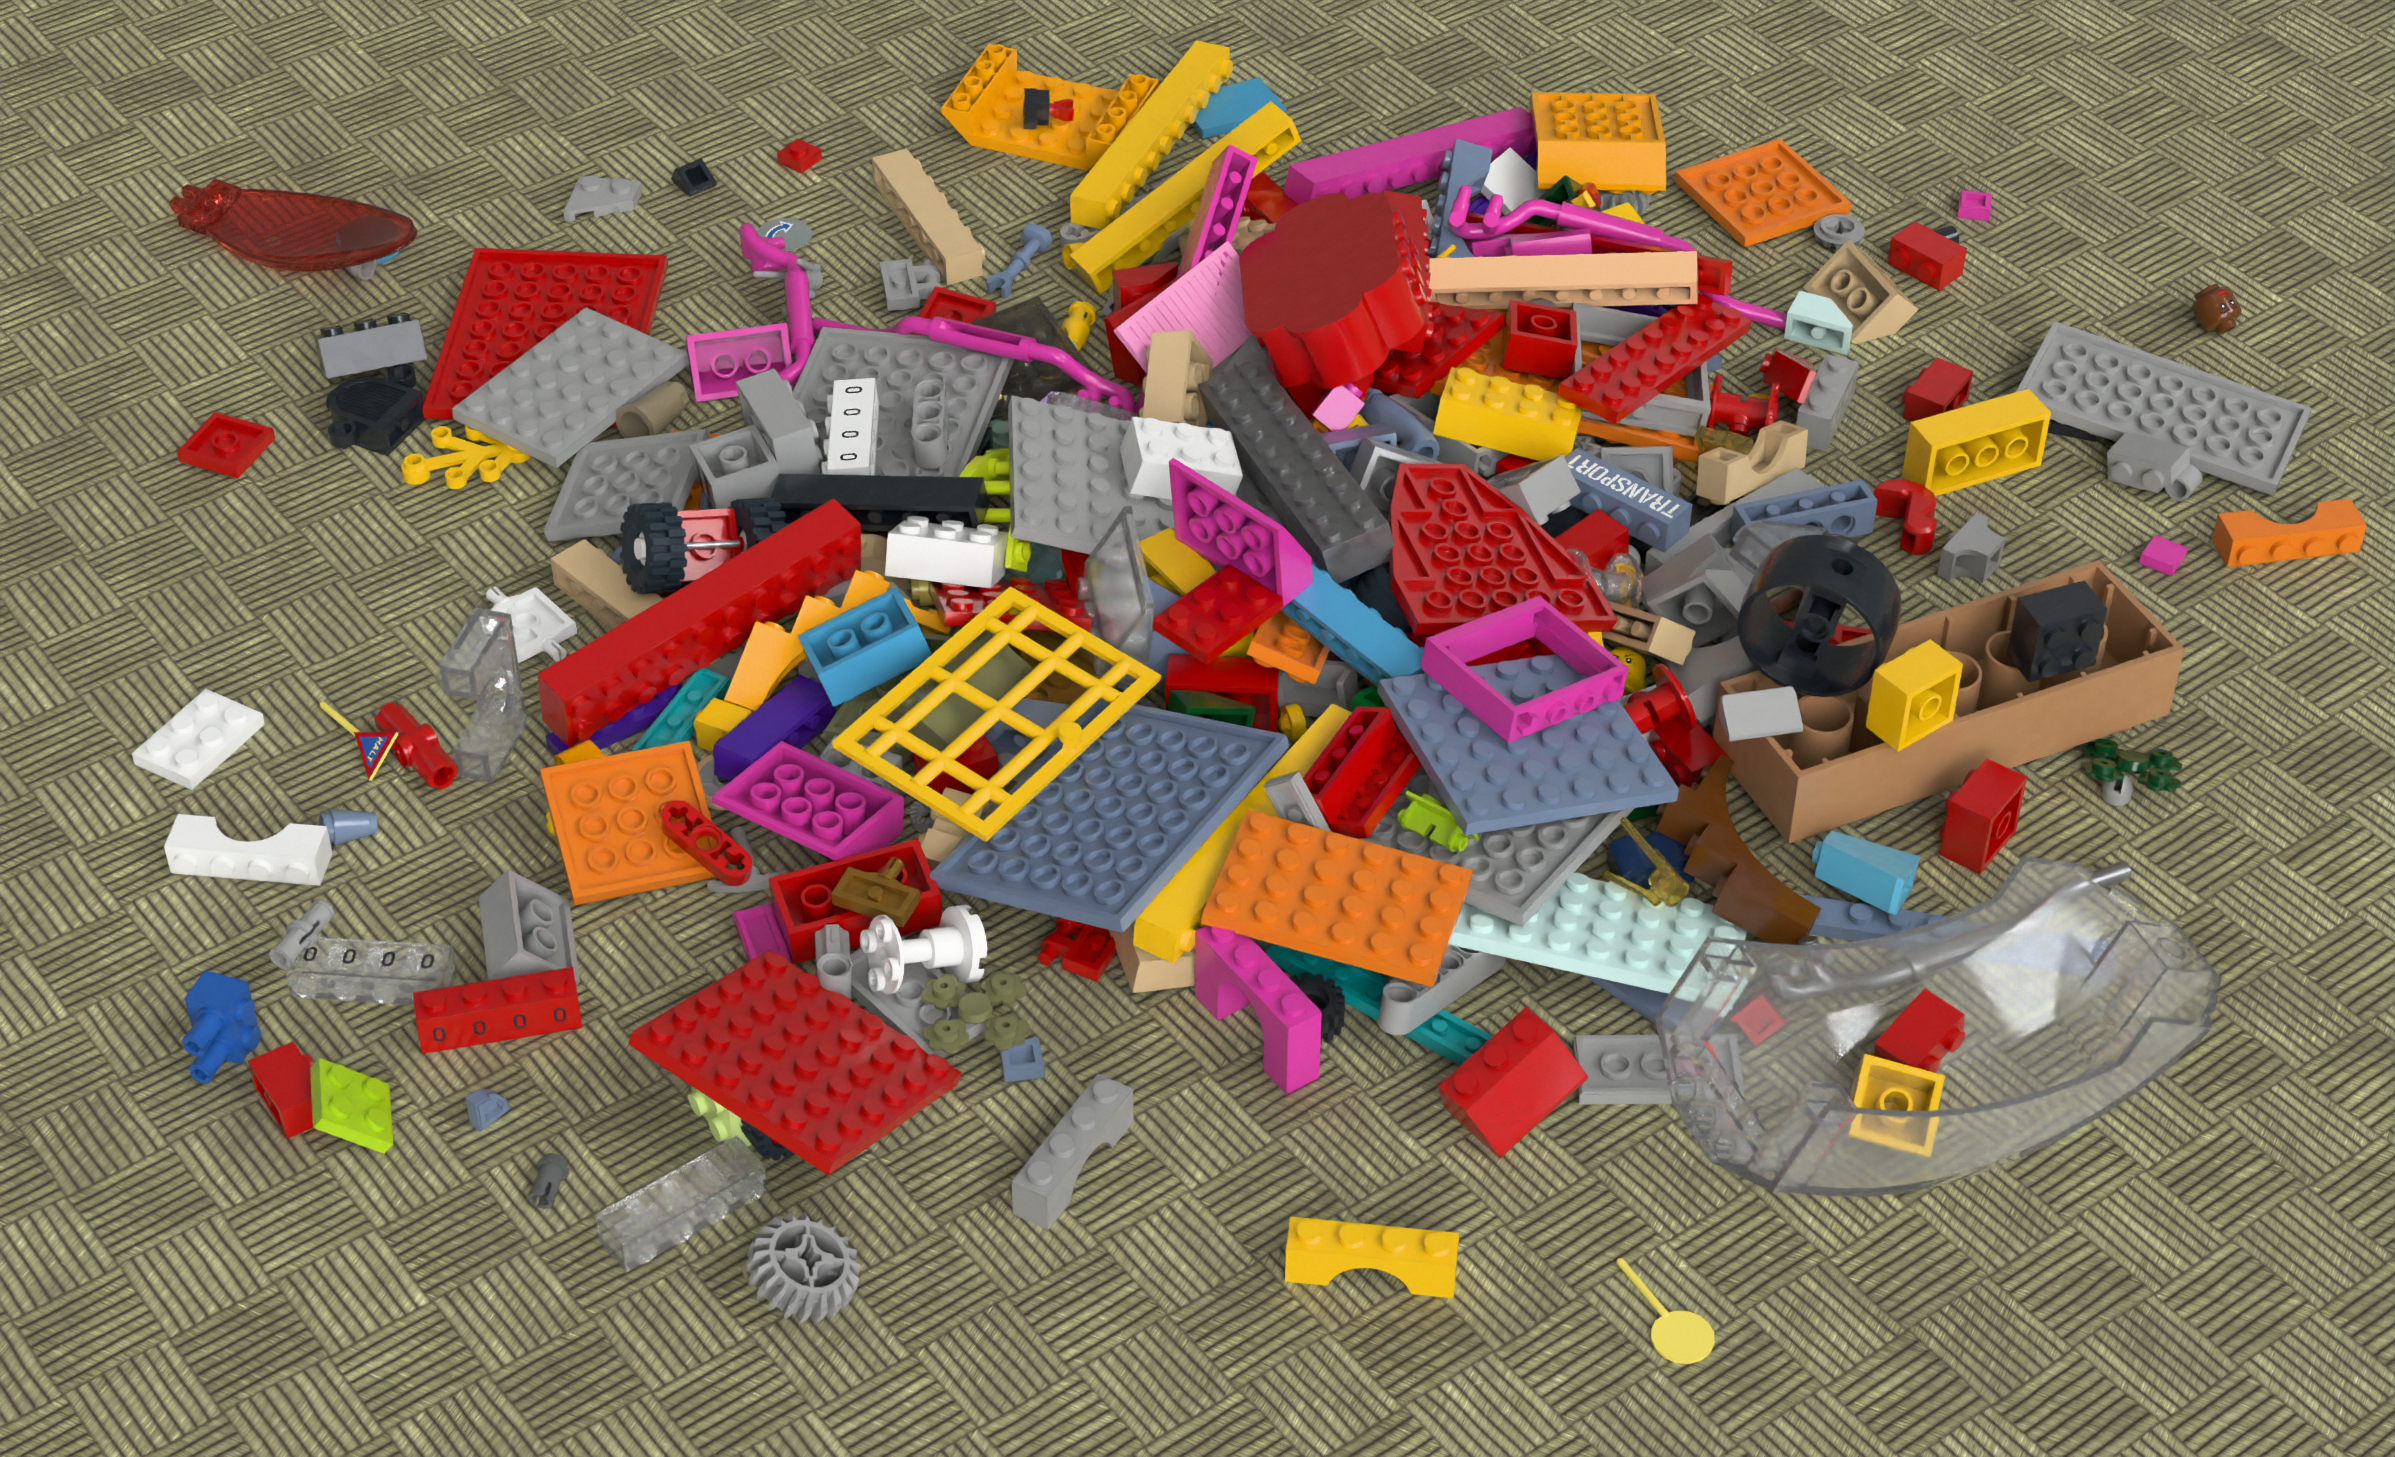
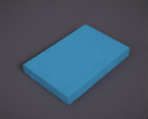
[1191,77,1286,139]

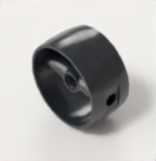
[1738,535,1901,697]

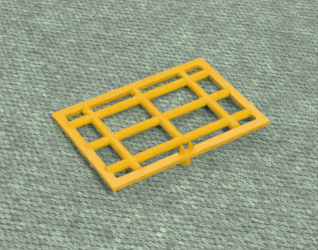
[832,586,1161,842]

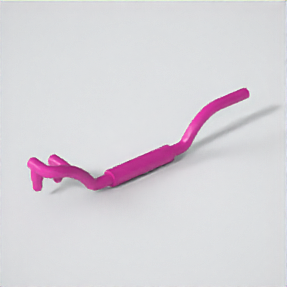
[1448,185,1787,330]

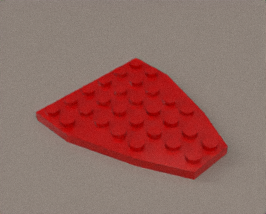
[1387,464,1618,635]

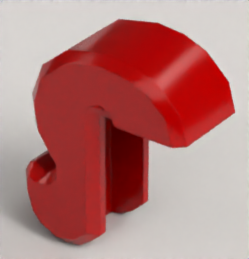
[1873,479,1937,555]

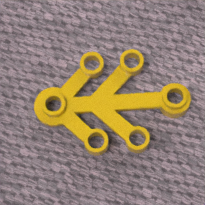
[401,425,531,489]

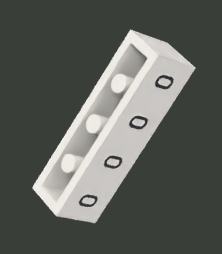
[822,378,880,475]

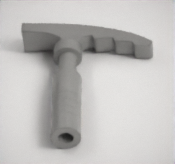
[707,827,780,893]

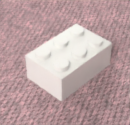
[1120,416,1243,500]
[885,516,1008,589]

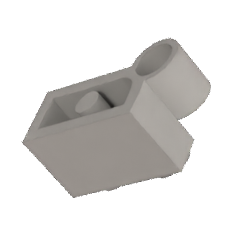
[2107,431,2203,501]

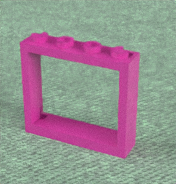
[1421,596,1628,743]

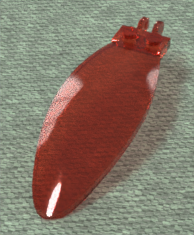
[169,178,418,272]

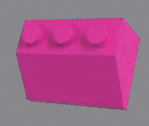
[685,323,796,403]

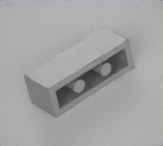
[1796,354,1859,452]

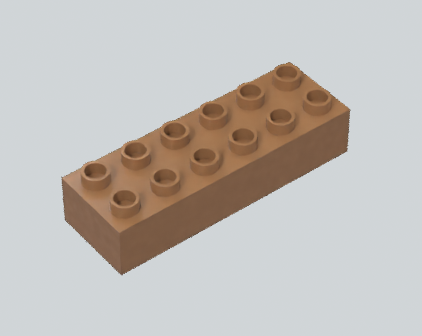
[1713,560,2184,844]

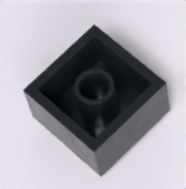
[2007,580,2107,682]

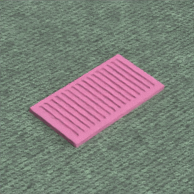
[1113,241,1251,373]

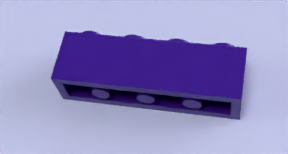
[712,675,836,781]

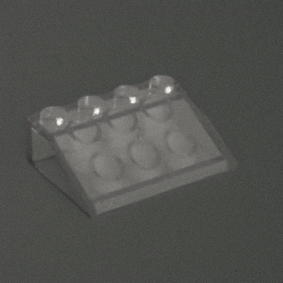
[1077,506,1154,688]

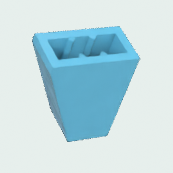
[1812,831,1920,915]

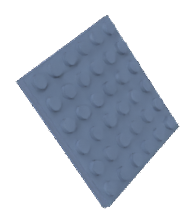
[1377,654,1679,835]

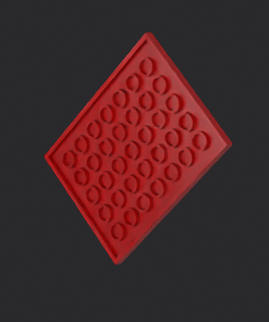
[422,248,668,427]

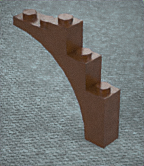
[1656,755,1822,956]

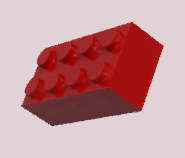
[768,839,942,965]

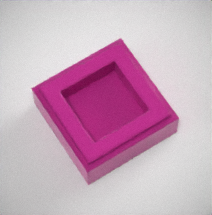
[1957,190,1992,221]
[2139,535,2188,576]

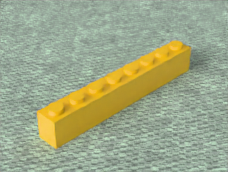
[1069,101,1302,295]

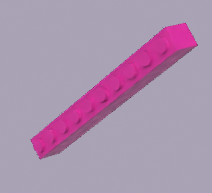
[1283,107,1537,204]
[1133,144,1258,417]

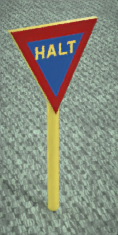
[319,702,399,781]

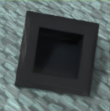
[671,158,717,197]

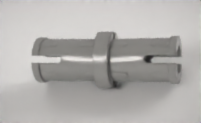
[269,900,335,969]

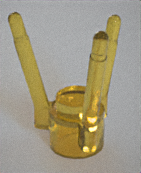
[1603,817,1689,907]

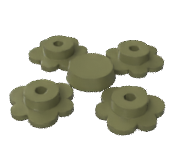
[921,971,1030,1054]

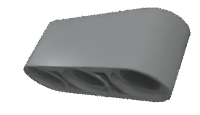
[911,378,949,469]

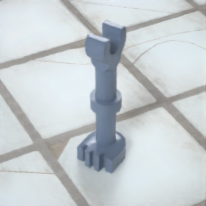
[986,222,1053,298]

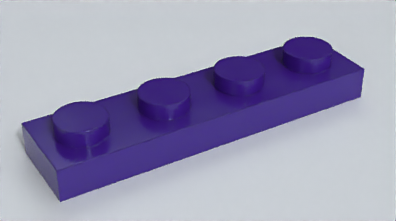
[546,683,683,755]

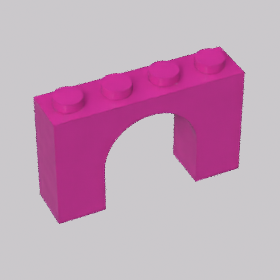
[1195,926,1322,1095]

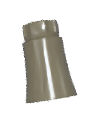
[616,381,690,438]

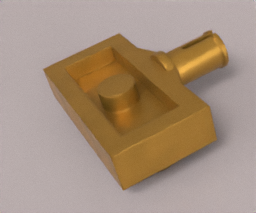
[831,857,920,928]

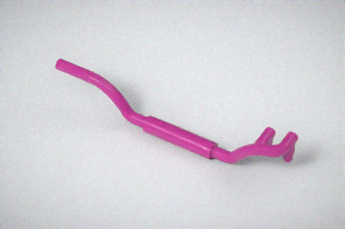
[739,223,815,385]
[812,316,1135,421]

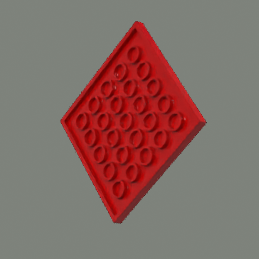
[628,950,962,1175]

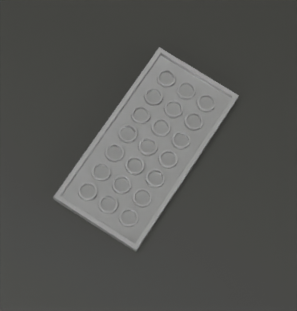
[2016,321,2312,496]

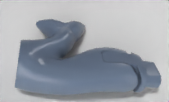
[1357,387,1440,460]

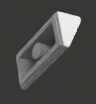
[1718,686,1803,742]

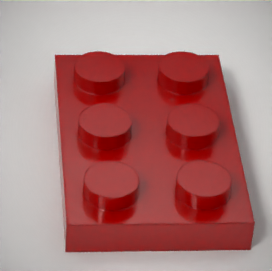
[1152,563,1283,664]

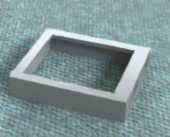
[1569,302,1711,438]

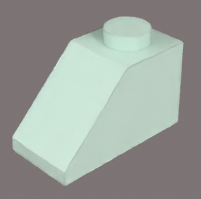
[1784,291,1853,355]

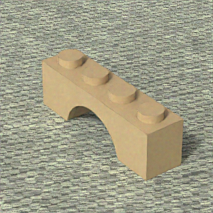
[1696,420,1808,505]

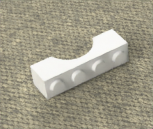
[164,814,333,886]

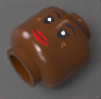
[2192,283,2242,335]

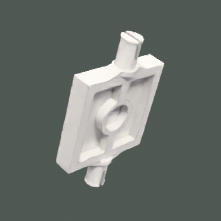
[475,587,577,665]

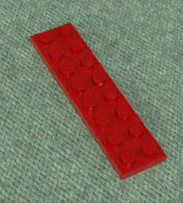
[1557,294,1752,424]

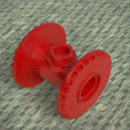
[1705,374,1780,441]
[1623,663,1697,734]

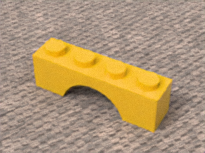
[1285,1216,1459,1298]

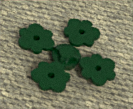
[2080,739,2182,792]

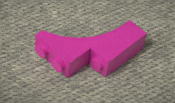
[1466,228,1592,257]

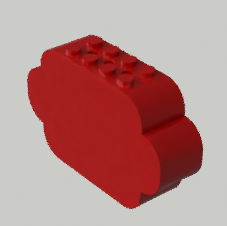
[1239,193,1427,389]

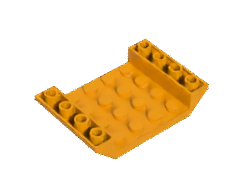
[941,44,1159,170]
[1528,92,1666,194]

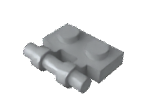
[879,259,943,311]

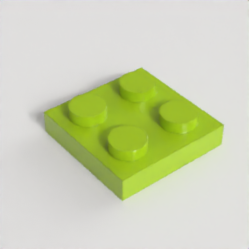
[310,1058,393,1154]

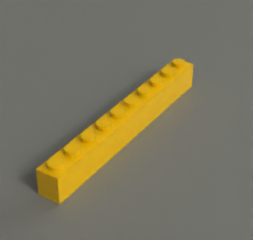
[1070,40,1233,230]
[1133,704,1352,964]

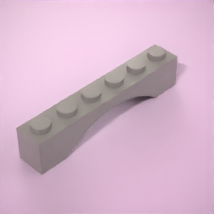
[1644,468,1825,577]

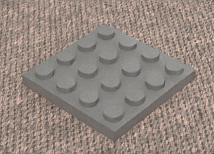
[543,429,710,542]

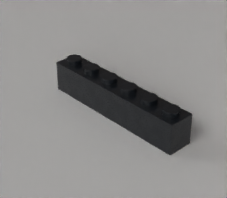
[771,474,989,531]

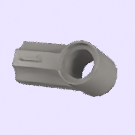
[814,924,853,998]

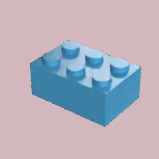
[798,587,932,707]

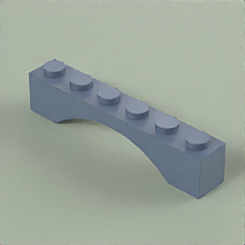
[1427,139,1493,262]

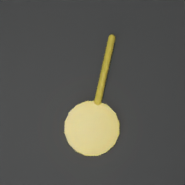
[1616,1258,1715,1364]

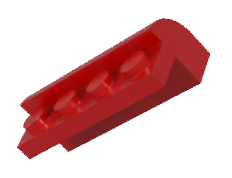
[1303,706,1421,839]

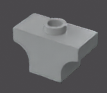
[1937,512,2005,583]

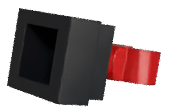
[1023,88,1074,129]

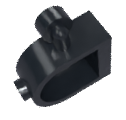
[326,364,426,457]

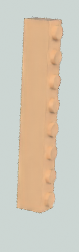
[1429,251,1698,309]

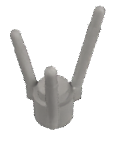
[753,258,823,314]

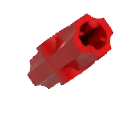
[374,702,458,790]

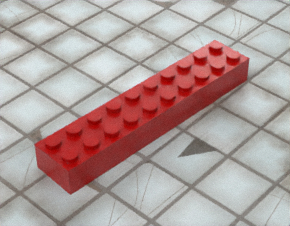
[537,498,861,748]

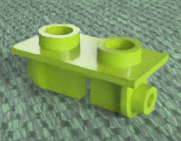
[1397,791,1479,852]

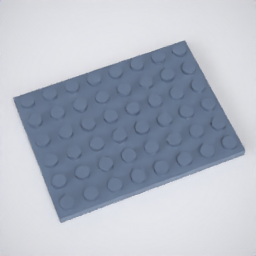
[929,698,1289,933]

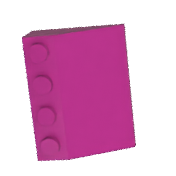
[1168,458,1313,607]
[712,741,904,860]

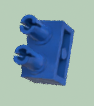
[182,970,261,1084]

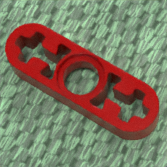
[661,800,752,886]

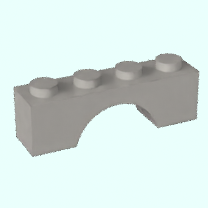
[1011,1074,1134,1230]

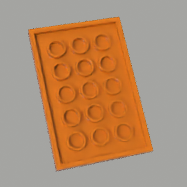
[1201,809,1474,987]

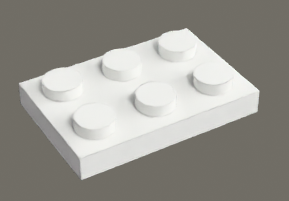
[132,689,265,790]

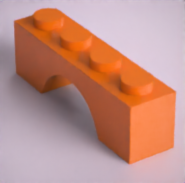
[2212,498,2367,567]

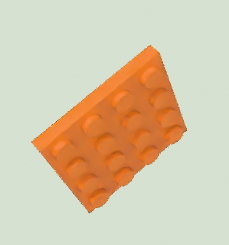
[1675,138,1851,247]
[540,741,717,906]

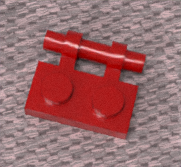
[1037,918,1117,982]

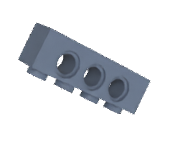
[1730,479,1877,558]

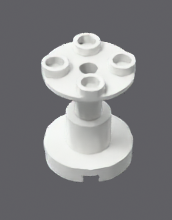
[860,905,987,994]

